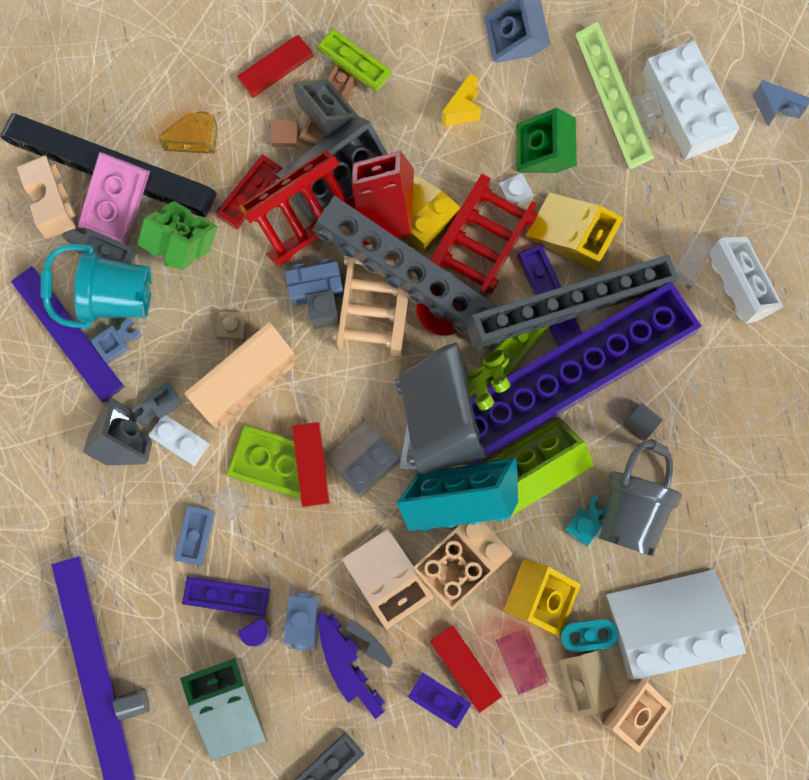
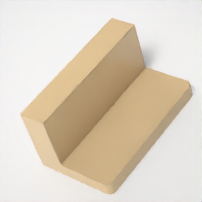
[559,650,617,718]

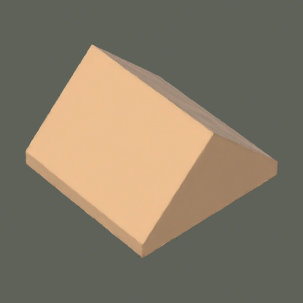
[602,679,672,753]

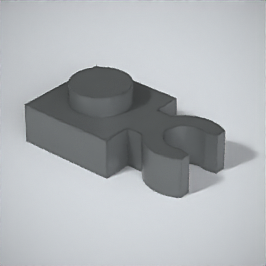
[132,382,182,426]

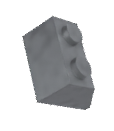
[324,422,401,498]

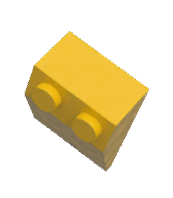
[404,174,461,254]

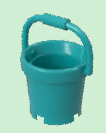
[41,244,152,329]

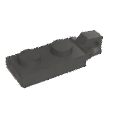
[63,228,137,264]

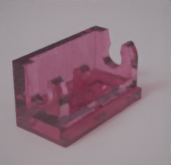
[496,627,550,695]

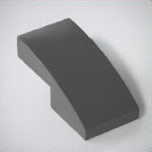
[346,619,393,668]

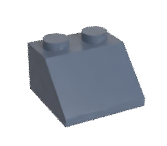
[484,0,551,63]

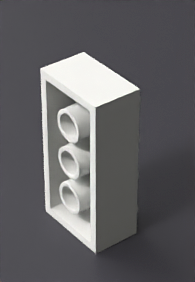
[642,41,740,160]

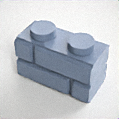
[285,259,344,307]

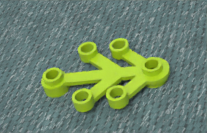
[467,350,510,410]

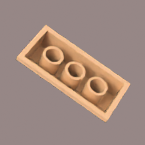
[184,322,297,428]

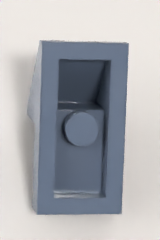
[753,80,809,126]

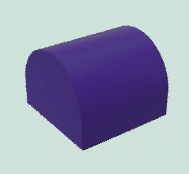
[238,618,271,646]

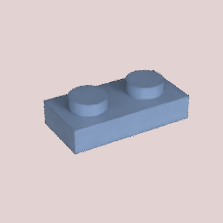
[174,506,216,566]

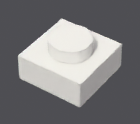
[498,173,533,206]

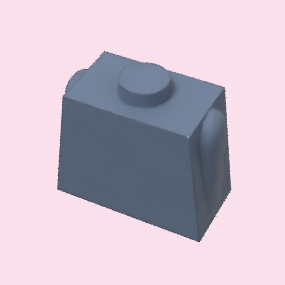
[284,591,322,651]

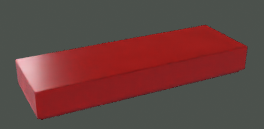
[237,35,314,98]
[215,154,283,230]
[292,422,330,508]
[430,625,503,713]

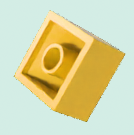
[503,559,581,637]

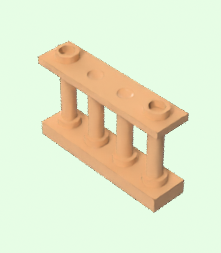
[333,248,414,357]

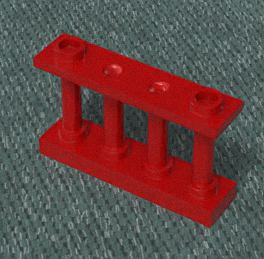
[237,150,356,266]
[430,173,538,297]

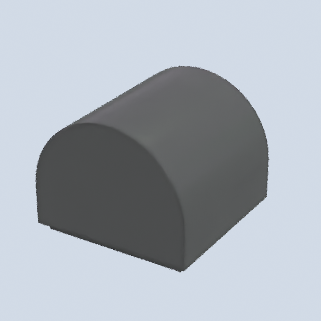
[623,402,663,441]
[112,688,150,721]

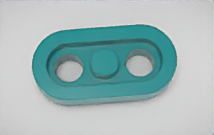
[560,620,618,652]

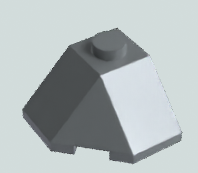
[83,397,152,466]

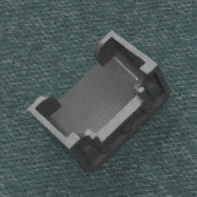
[395,342,486,475]

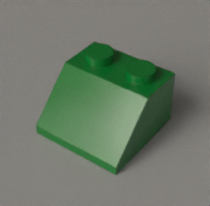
[516,107,577,173]

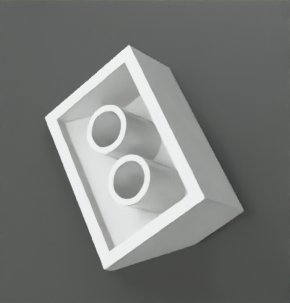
[709,237,784,324]

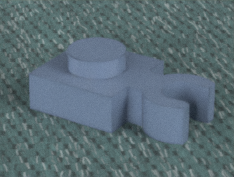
[90,318,142,364]

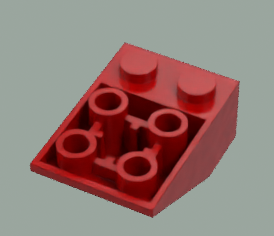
[352,151,414,246]

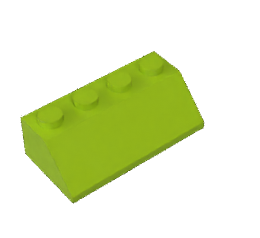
[481,416,594,523]

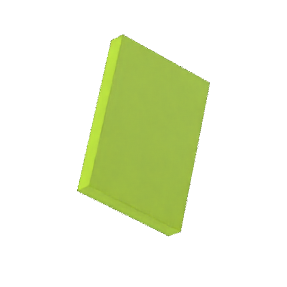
[226,424,301,500]

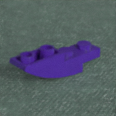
[318,612,386,719]

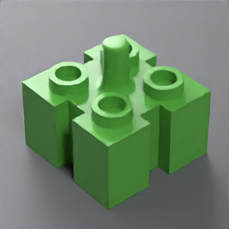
[137,201,217,270]

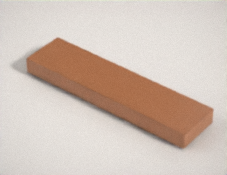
[298,64,357,147]

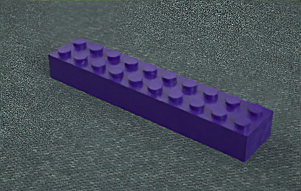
[463,281,702,466]

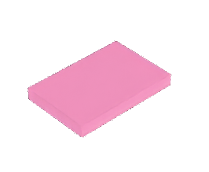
[77,152,150,245]

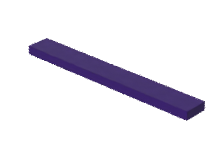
[51,556,136,780]

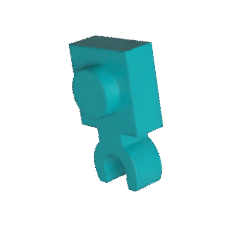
[564,495,607,547]

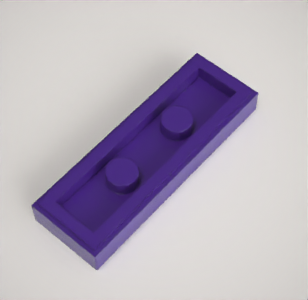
[182,576,270,617]

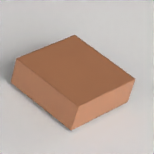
[271,120,298,147]

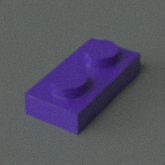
[408,672,472,729]

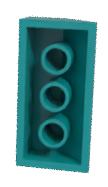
[397,458,518,531]

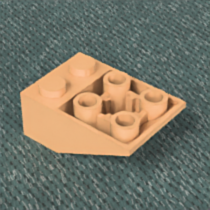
[412,522,513,612]
[341,529,434,630]

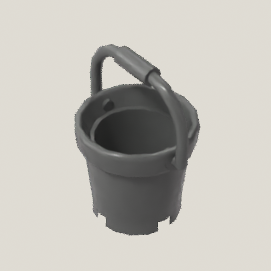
[599,439,682,557]

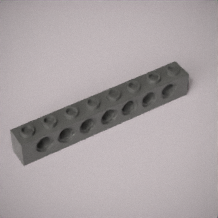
[313,196,501,350]
[465,255,679,349]

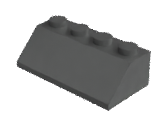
[275,116,388,223]

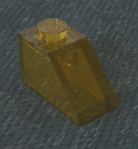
[159,111,218,154]

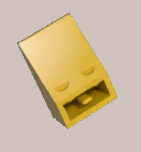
[525,193,624,272]

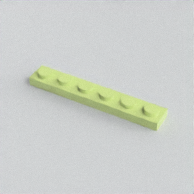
[575,22,655,169]

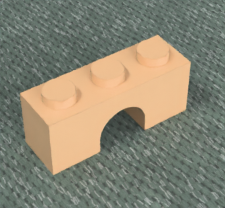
[17,155,76,240]

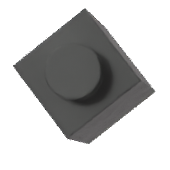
[306,290,340,329]

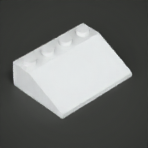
[606,569,746,680]

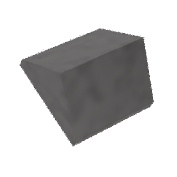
[293,80,358,138]

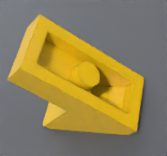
[441,73,482,126]

